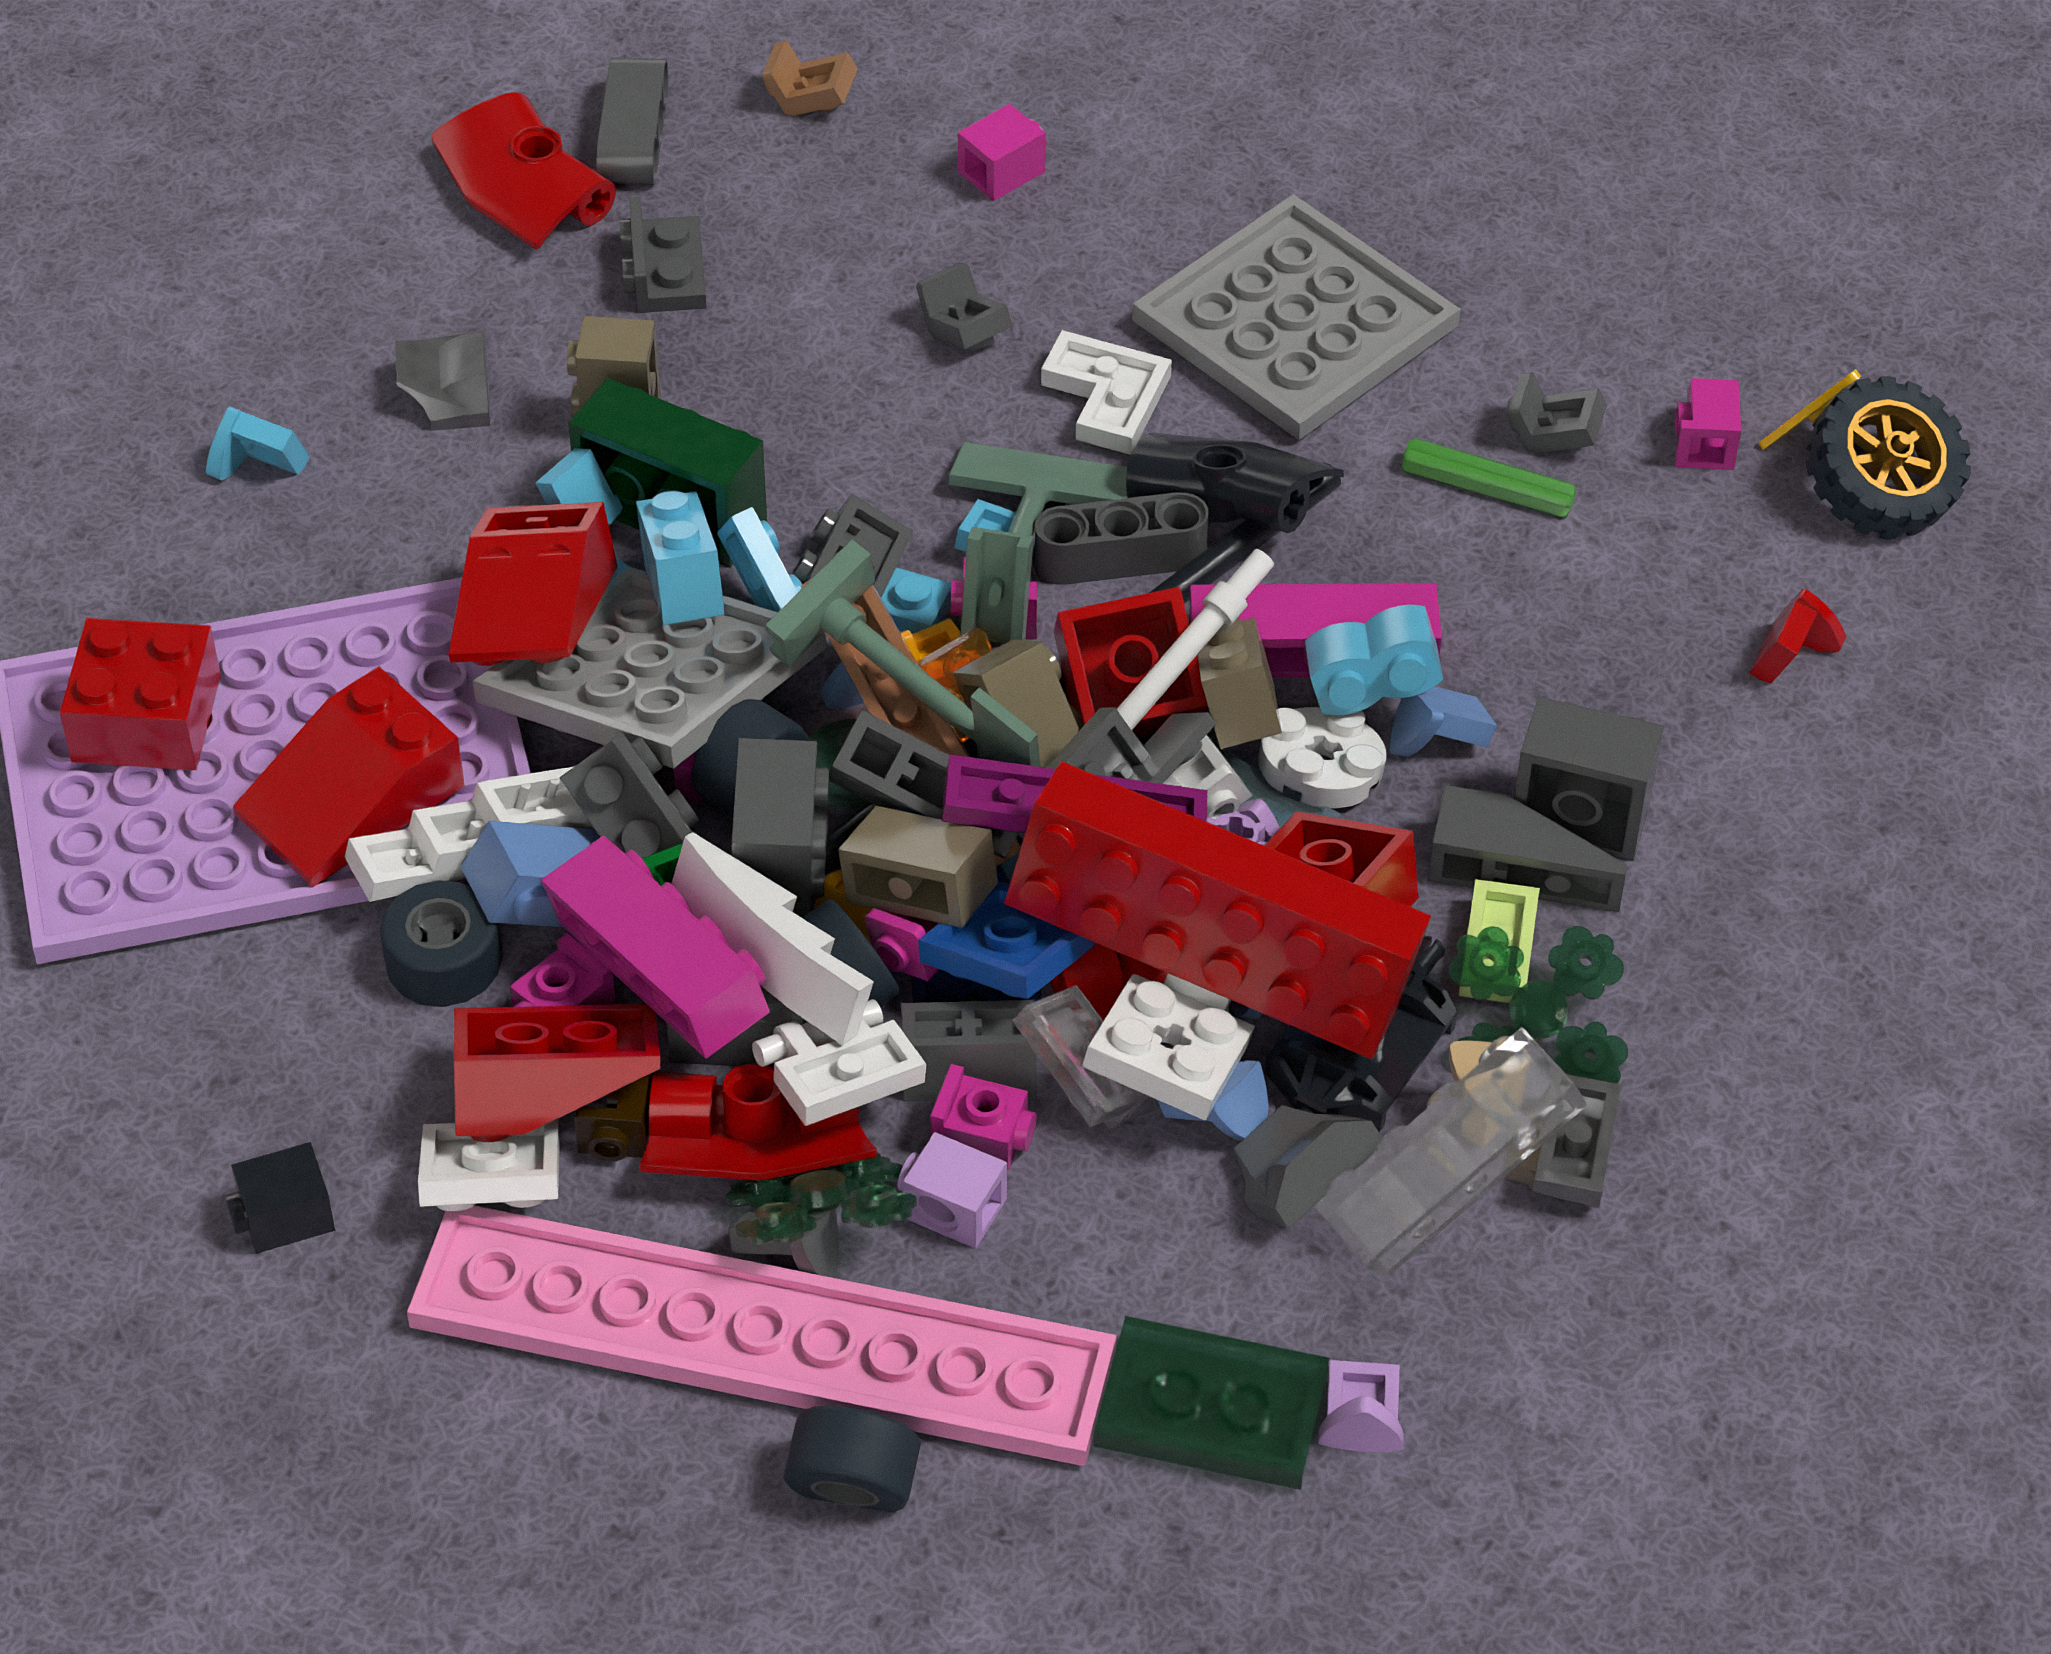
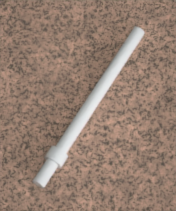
[1018,549,1274,839]

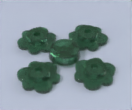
[1449,926,1628,1084]
[725,1152,917,1245]

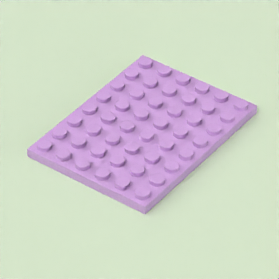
[0,577,531,964]

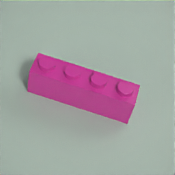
[1189,582,1442,678]
[541,835,770,1059]

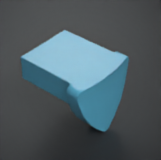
[205,406,310,481]
[536,448,623,525]

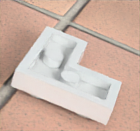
[1041,330,1172,455]

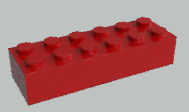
[1004,761,1431,1059]

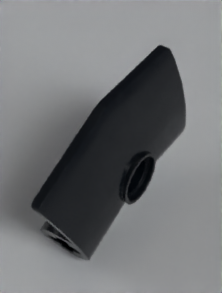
[1126,433,1344,533]

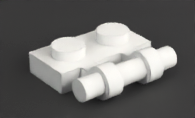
[752,999,926,1126]

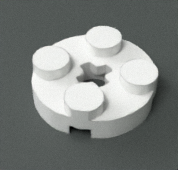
[1258,707,1386,808]

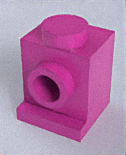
[1674,378,1741,470]
[510,933,616,1007]
[930,1064,1037,1172]

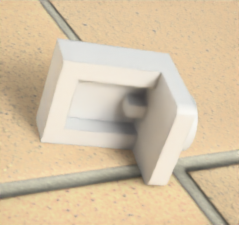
[1163,735,1253,820]

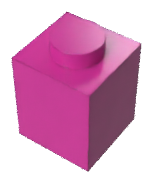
[958,103,1047,201]

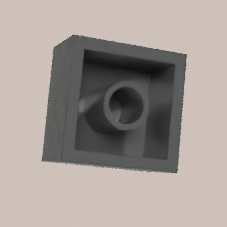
[1514,696,1664,861]
[732,738,829,918]

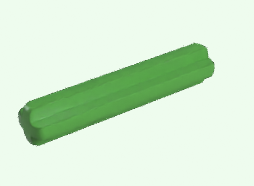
[1402,438,1576,518]

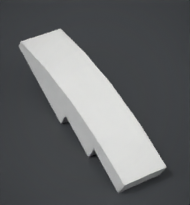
[344,766,593,902]
[672,832,874,1045]

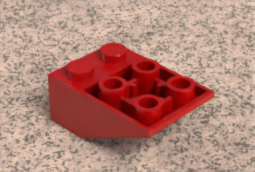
[448,502,618,666]

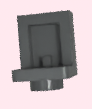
[916,262,1013,350]
[1507,372,1607,453]

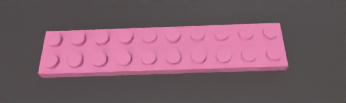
[407,1206,1117,1466]

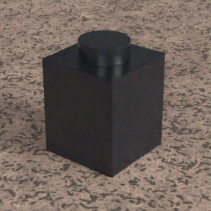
[225,1142,335,1254]

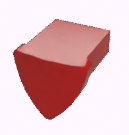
[1749,589,1846,684]

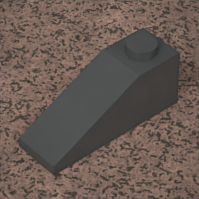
[829,710,1019,859]
[1429,785,1627,912]

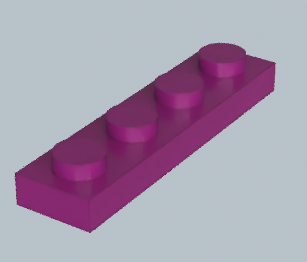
[942,754,1208,833]

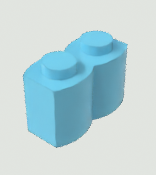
[1305,605,1443,715]

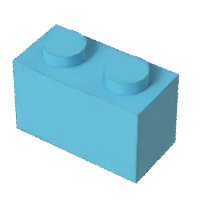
[636,491,725,625]

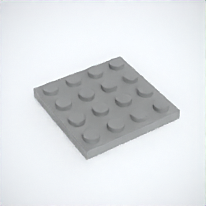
[1132,194,1461,440]
[473,567,827,768]

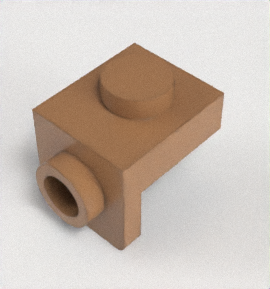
[763,40,858,116]

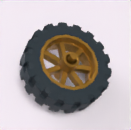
[1805,376,1971,539]

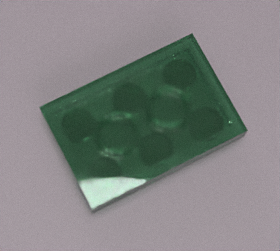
[1093,1316,1330,1490]

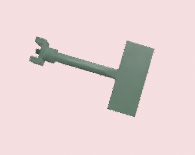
[948,442,1128,648]
[765,539,1040,767]

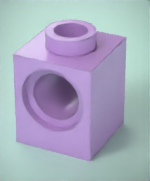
[898,1132,1007,1249]

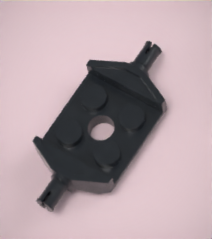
[1265,936,1457,1132]

